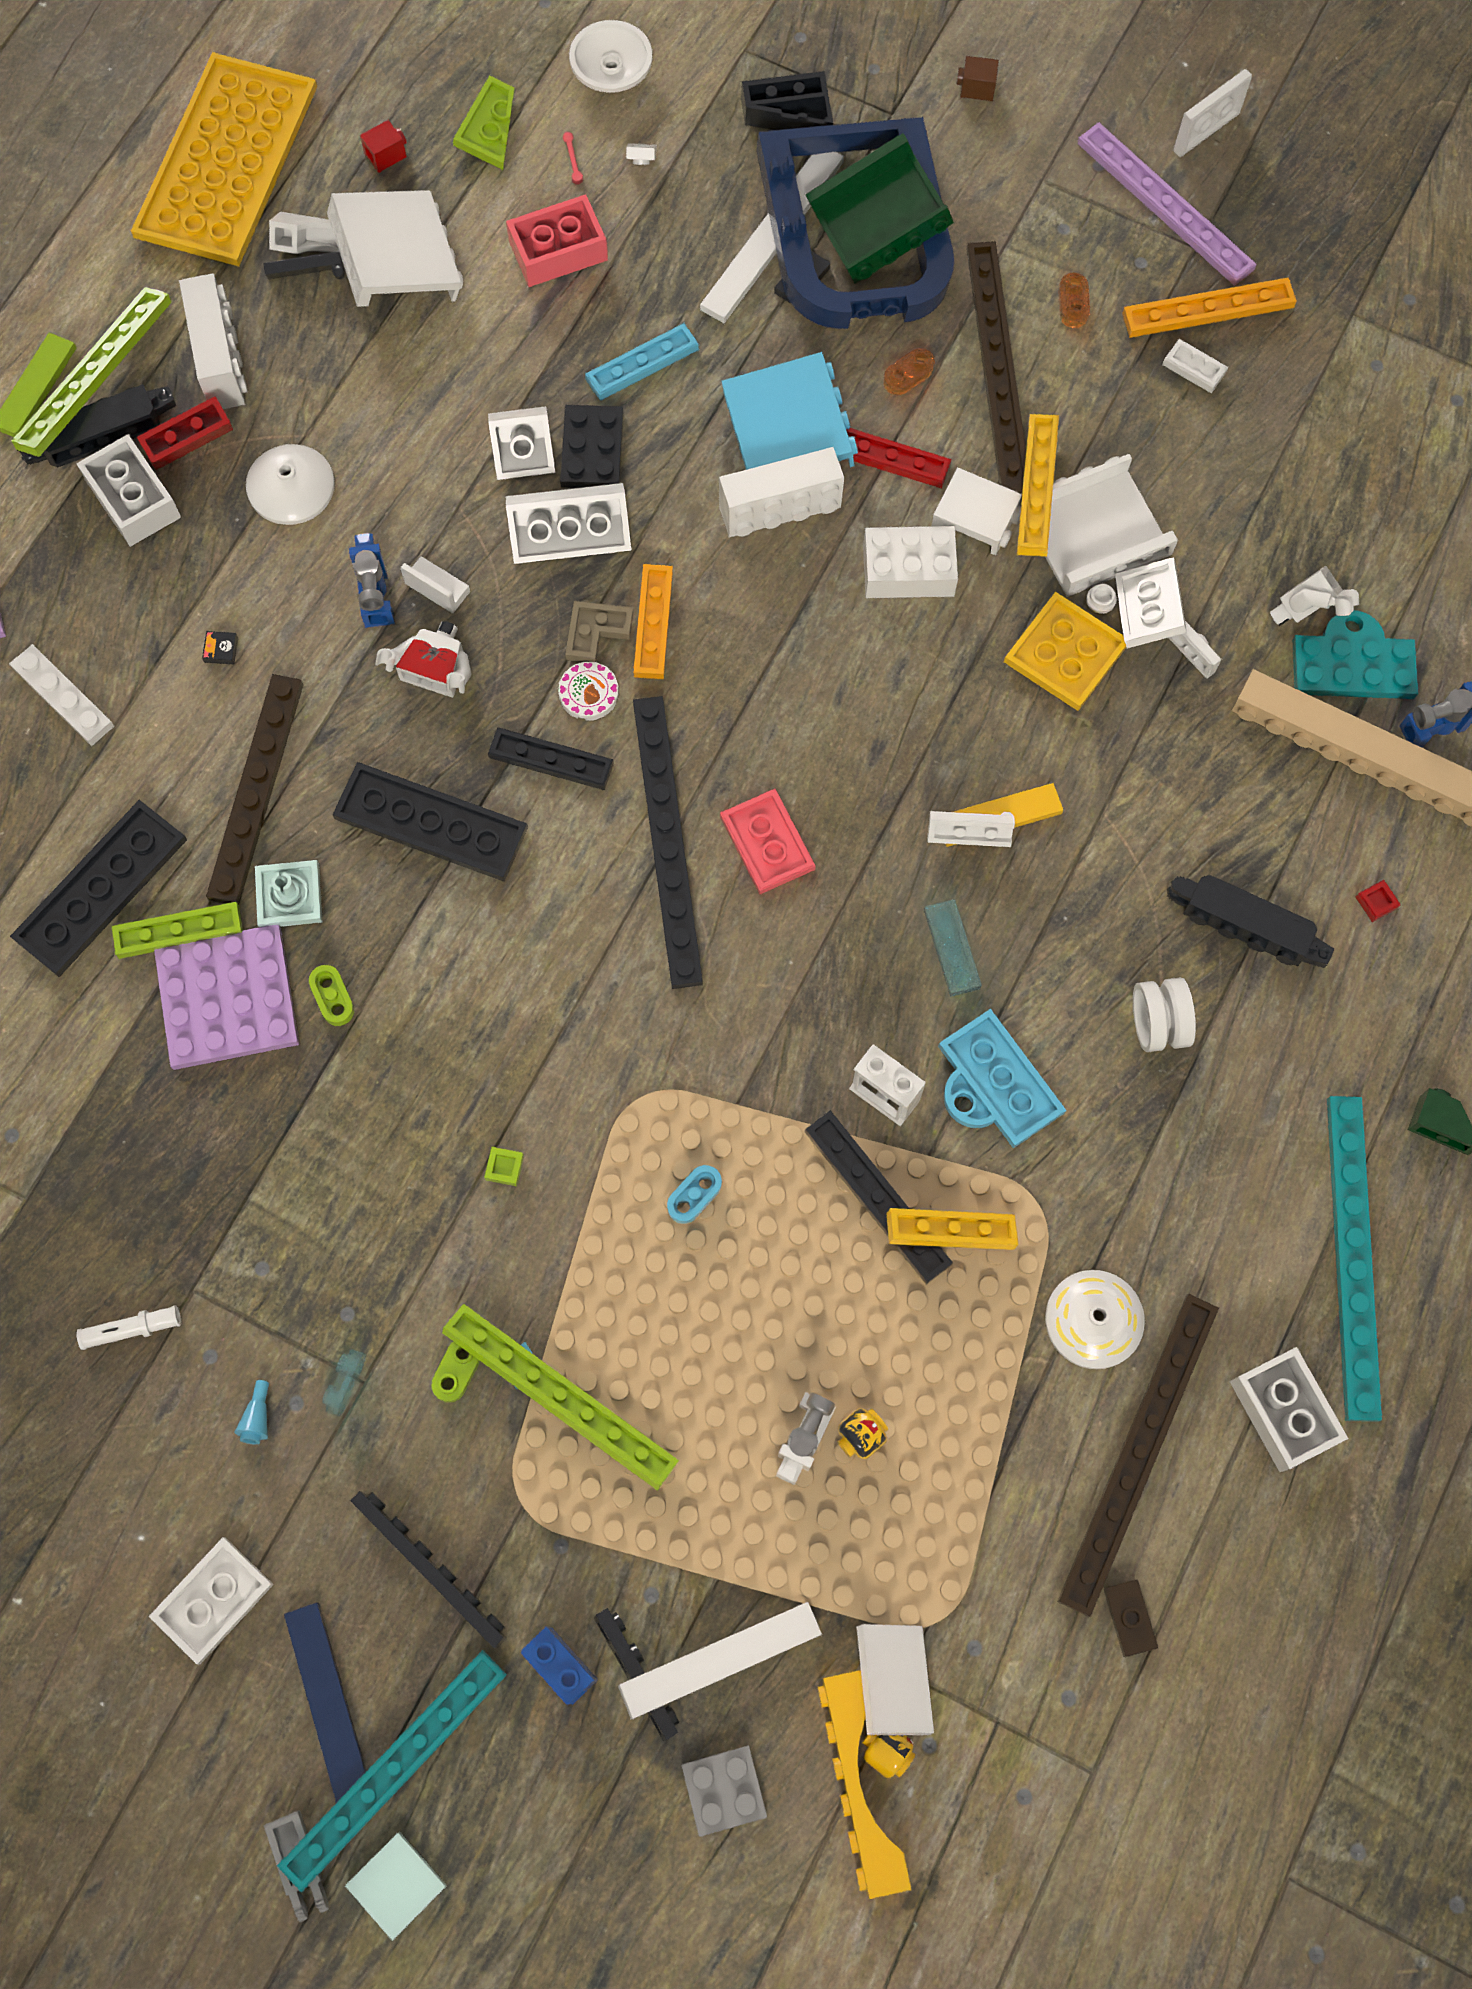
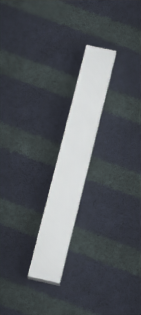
[700,152,844,323]

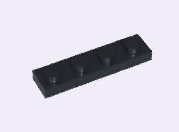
[594,1608,679,1742]

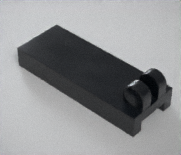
[263,252,345,280]

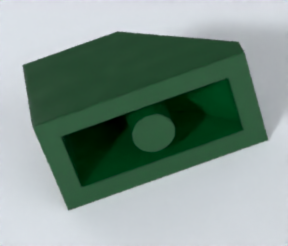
[1407,1088,1472,1155]

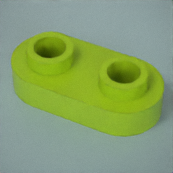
[309,965,355,1026]
[431,1341,480,1403]

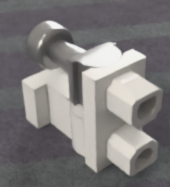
[776,1392,836,1485]

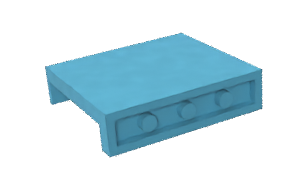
[721,352,858,470]

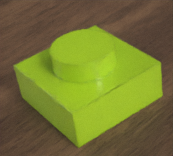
[484,1147,524,1187]

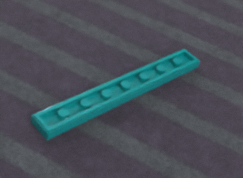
[277,1650,507,1892]

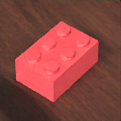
[506,194,608,287]

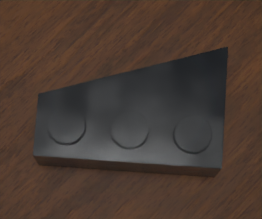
[741,71,833,131]

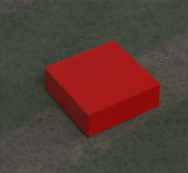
[1355,880,1401,923]

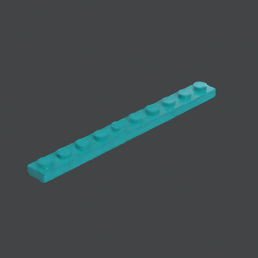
[1327,1096,1382,1422]

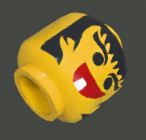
[837,1408,888,1459]
[862,1735,916,1778]

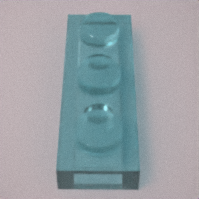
[924,899,982,997]

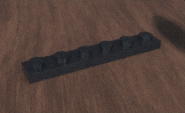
[805,1110,953,1285]
[350,1491,507,1648]

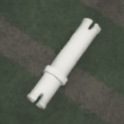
[77,1305,181,1350]

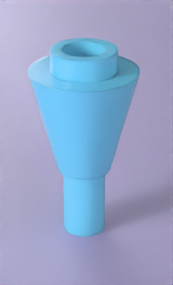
[234,1380,269,1444]

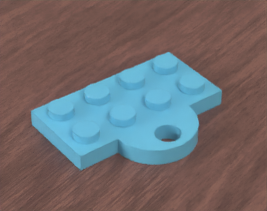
[938,1009,1066,1148]

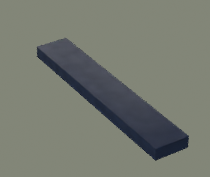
[284,1602,367,1803]

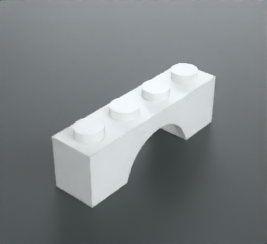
[269,212,339,254]

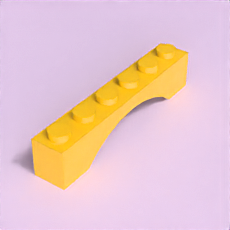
[817,1670,911,1899]

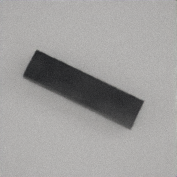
[488,727,614,790]

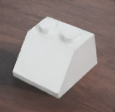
[488,406,555,480]

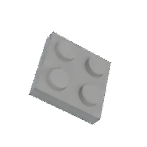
[681,1745,767,1837]

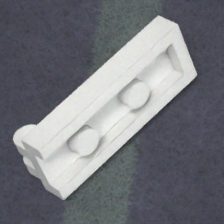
[927,811,1015,847]

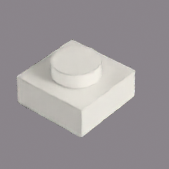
[626,143,657,165]

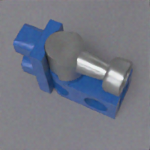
[349,533,395,628]
[1399,681,1472,748]

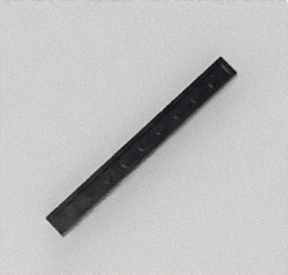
[633,696,703,989]

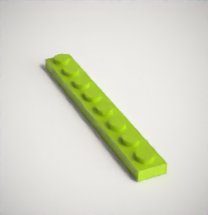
[12,287,172,457]
[442,1304,679,1491]

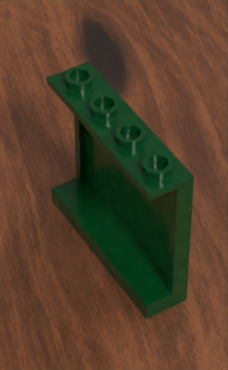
[805,133,954,284]

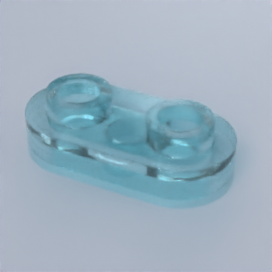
[322,1349,366,1417]

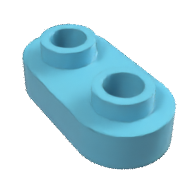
[667,1165,722,1224]

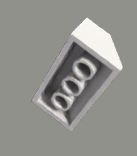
[506,483,631,564]

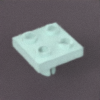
[255,860,322,927]

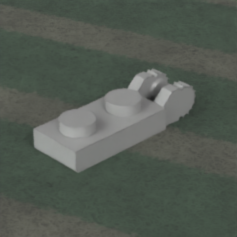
[264,1810,329,1922]

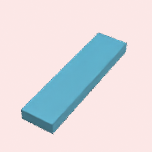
[585,323,699,401]

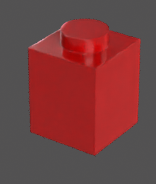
[360,120,407,173]

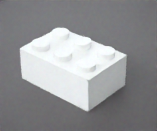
[76,435,181,547]
[863,526,958,598]
[1230,1347,1348,1472]

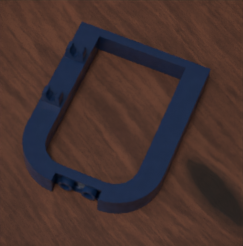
[756,117,954,329]

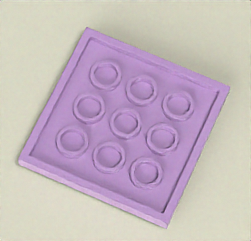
[154,925,299,1070]

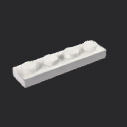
[9,644,115,746]

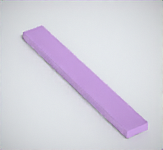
[1078,122,1256,286]

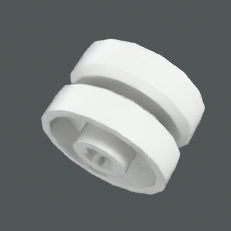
[1133,977,1196,1052]

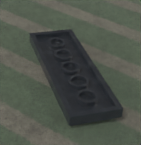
[332,762,528,882]
[10,800,187,977]

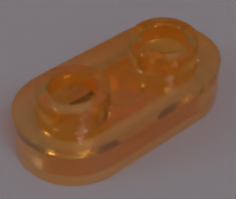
[1058,272,1090,328]
[883,348,935,395]

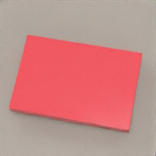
[720,789,816,894]

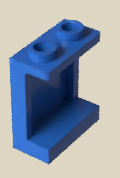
[521,1627,598,1705]

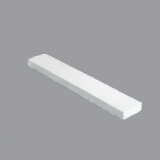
[618,1602,822,1720]

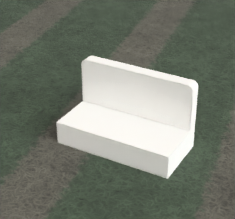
[401,556,470,613]

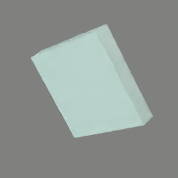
[345,1832,447,1941]

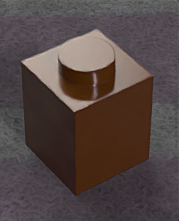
[956,56,999,101]

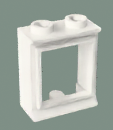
[849,1044,926,1127]

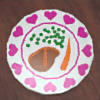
[558,662,619,721]

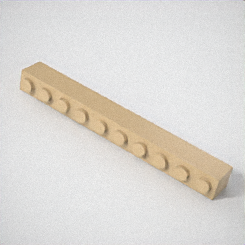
[1232,669,1472,827]

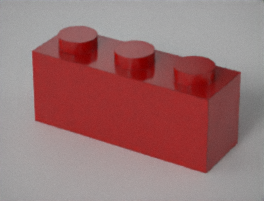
[137,396,233,470]

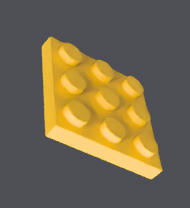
[1004,592,1126,711]

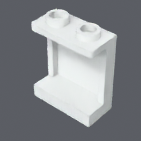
[932,467,1022,556]

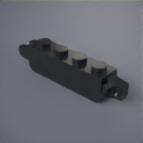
[17,384,176,468]
[1167,875,1334,968]

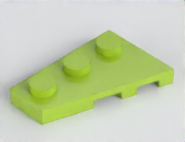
[453,75,514,170]

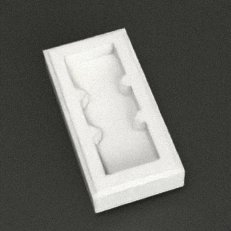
[1162,339,1228,393]
[1169,621,1222,678]

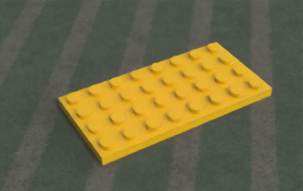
[131,52,317,267]

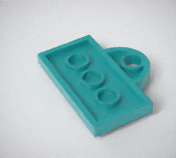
[1292,610,1418,699]

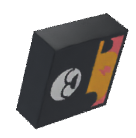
[202,631,238,665]

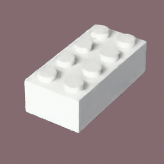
[179,273,248,409]
[719,447,844,537]

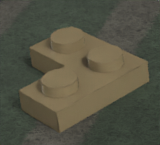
[565,601,634,662]

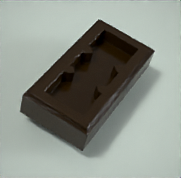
[1103,1579,1158,1657]

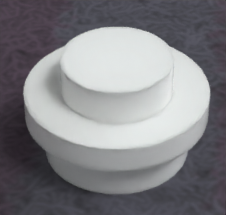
[1086,584,1117,613]

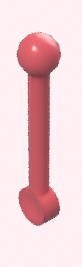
[563,132,583,184]

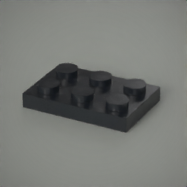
[560,405,623,488]

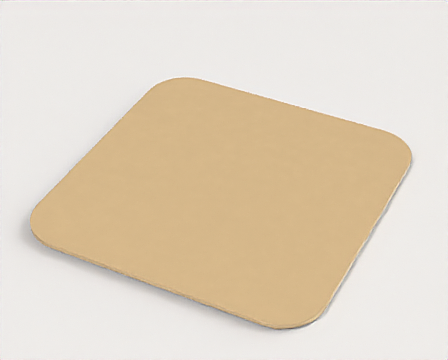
[512,1089,1049,1628]

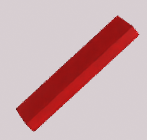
[846,428,952,489]

